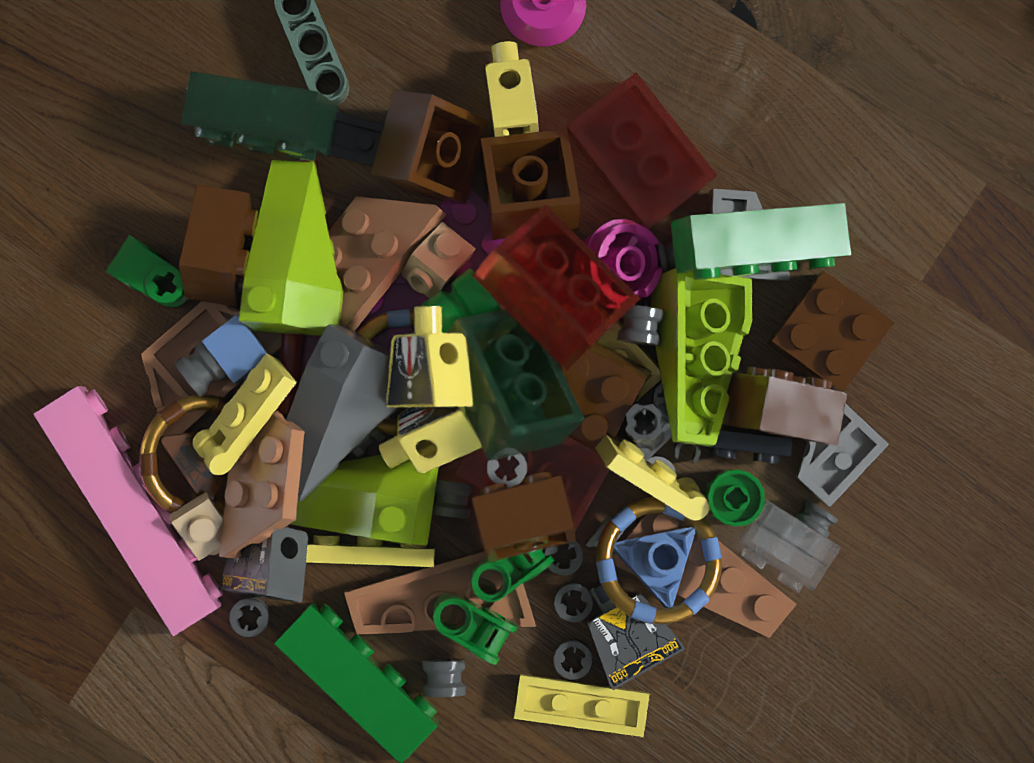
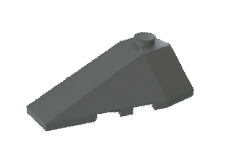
[286,324,399,501]

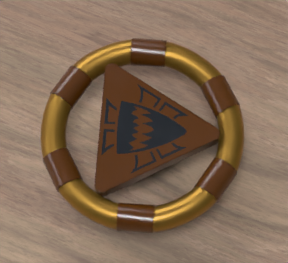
[139,394,230,516]

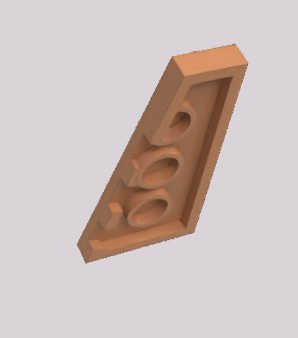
[612,513,797,638]
[344,550,536,634]

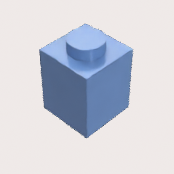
[202,314,270,384]

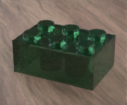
[181,71,339,162]
[446,305,585,461]

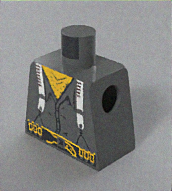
[219,526,308,603]
[587,583,685,690]

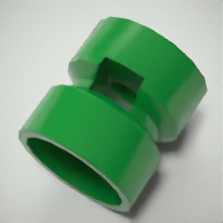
[421,267,504,341]
[703,469,765,527]

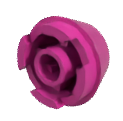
[500,0,586,47]
[575,219,663,306]

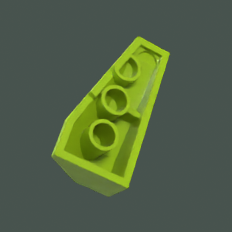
[239,160,343,336]
[651,268,752,446]
[290,454,439,545]

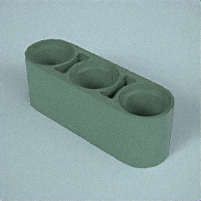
[274,0,350,107]

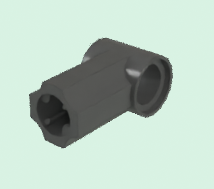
[618,404,672,461]

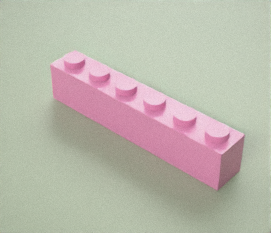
[34,386,223,636]

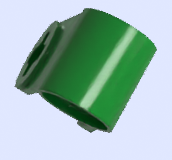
[106,235,189,308]
[470,550,554,602]
[432,592,518,665]

